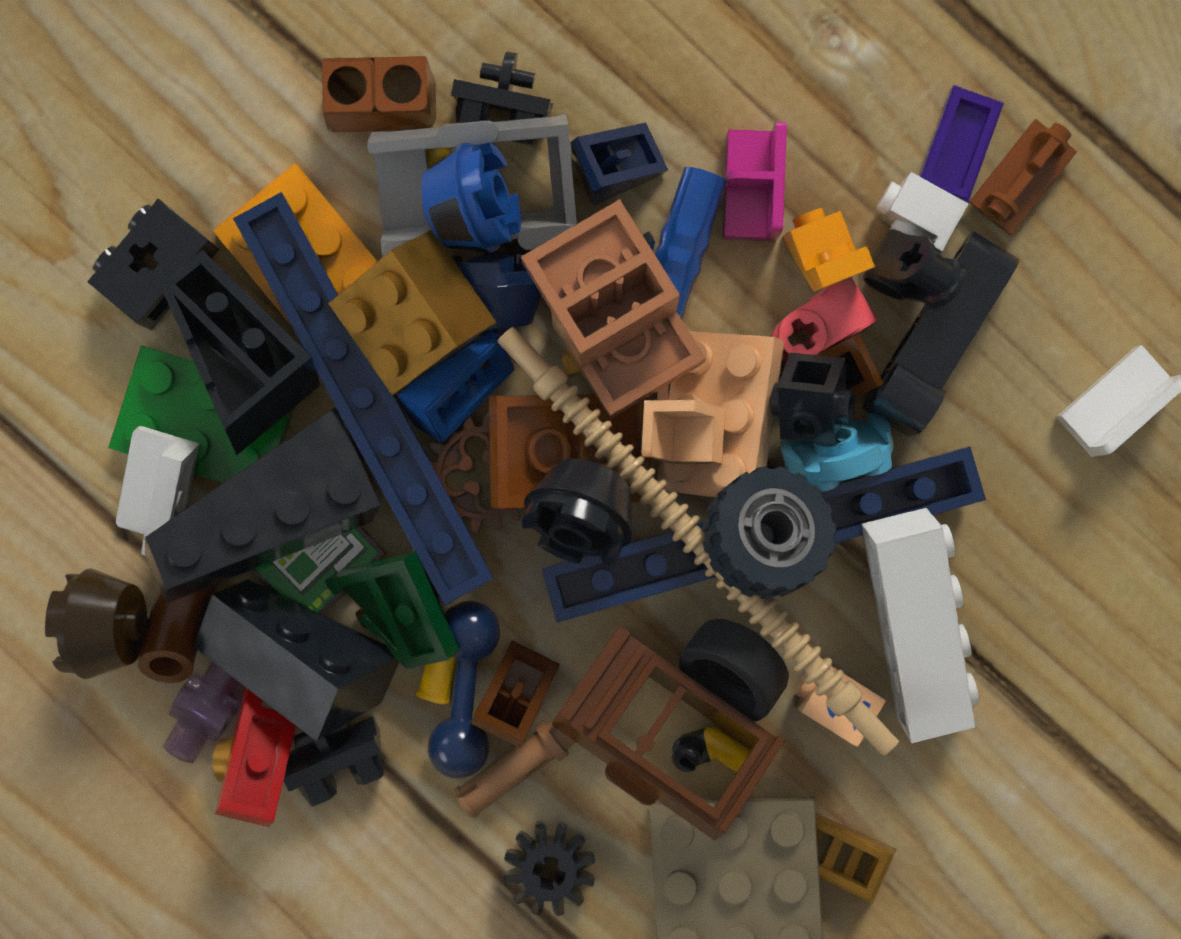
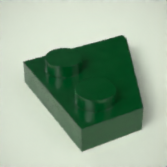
[325,551,459,669]

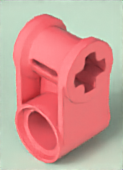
[771,277,879,363]

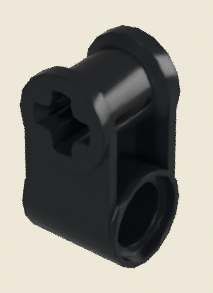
[862,229,967,306]

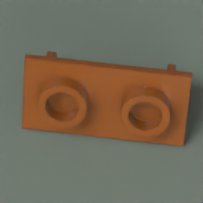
[968,119,1077,235]

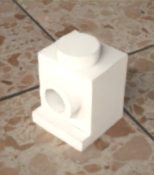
[875,172,968,254]

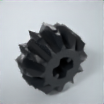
[504,821,595,916]

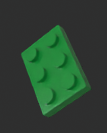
[108,345,295,483]

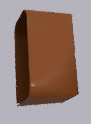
[322,56,436,132]

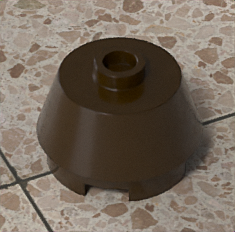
[45,568,148,679]

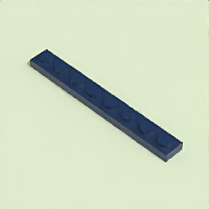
[233,192,495,606]

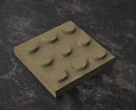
[650,797,823,939]

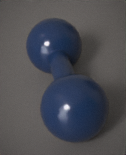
[428,601,500,779]

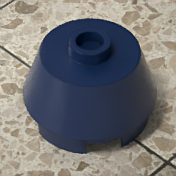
[451,253,542,336]

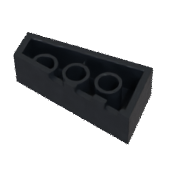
[145,407,381,604]

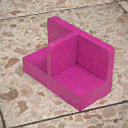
[723,122,787,242]

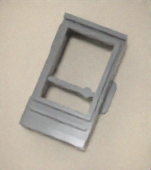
[367,114,577,256]

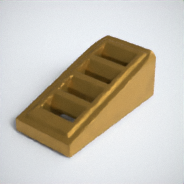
[816,813,897,904]

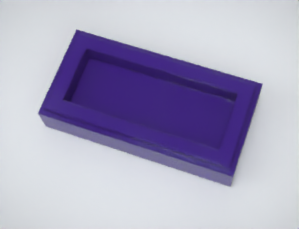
[919,85,1004,203]

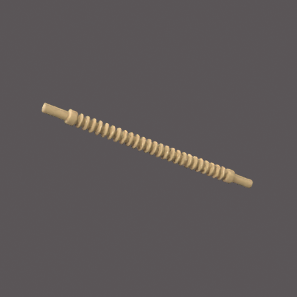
[497,327,899,756]

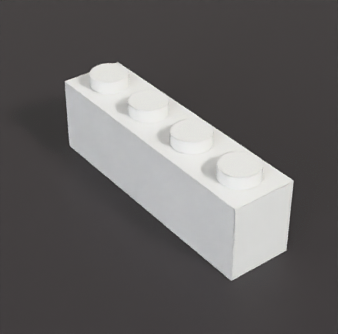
[862,508,979,743]

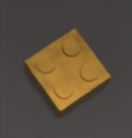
[328,229,496,395]

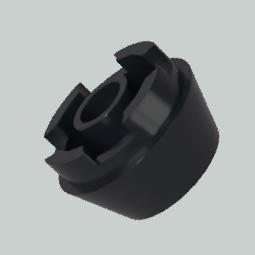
[522,459,632,565]

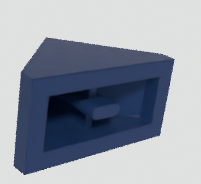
[570,122,668,206]

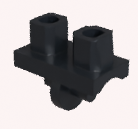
[451,51,553,146]
[283,716,384,807]

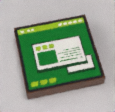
[251,526,387,615]

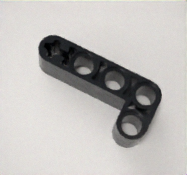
[862,231,1020,437]

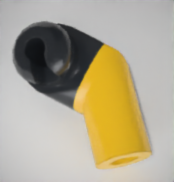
[672,726,751,772]

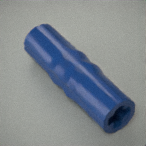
[654,167,727,319]

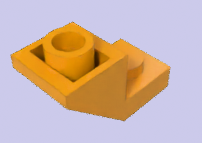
[782,208,875,292]

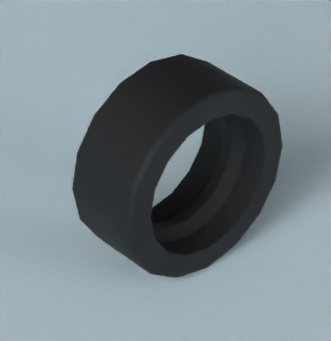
[679,619,789,721]

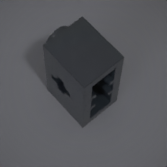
[87,199,220,330]

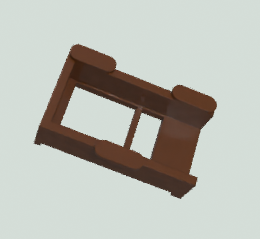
[551,625,785,841]

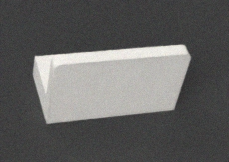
[1056,345,1181,457]
[116,426,200,556]

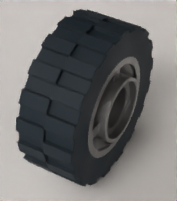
[702,466,837,599]

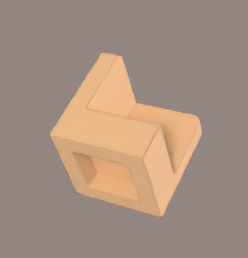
[641,400,725,464]

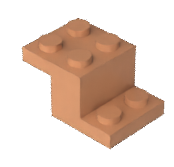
[521,199,706,419]

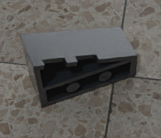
[160,250,320,456]
[193,579,399,741]

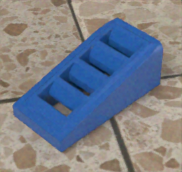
[397,331,515,443]

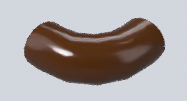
[138,583,219,683]

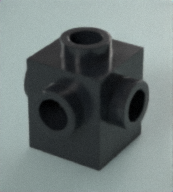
[771,352,855,445]

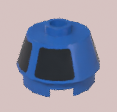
[421,142,521,252]

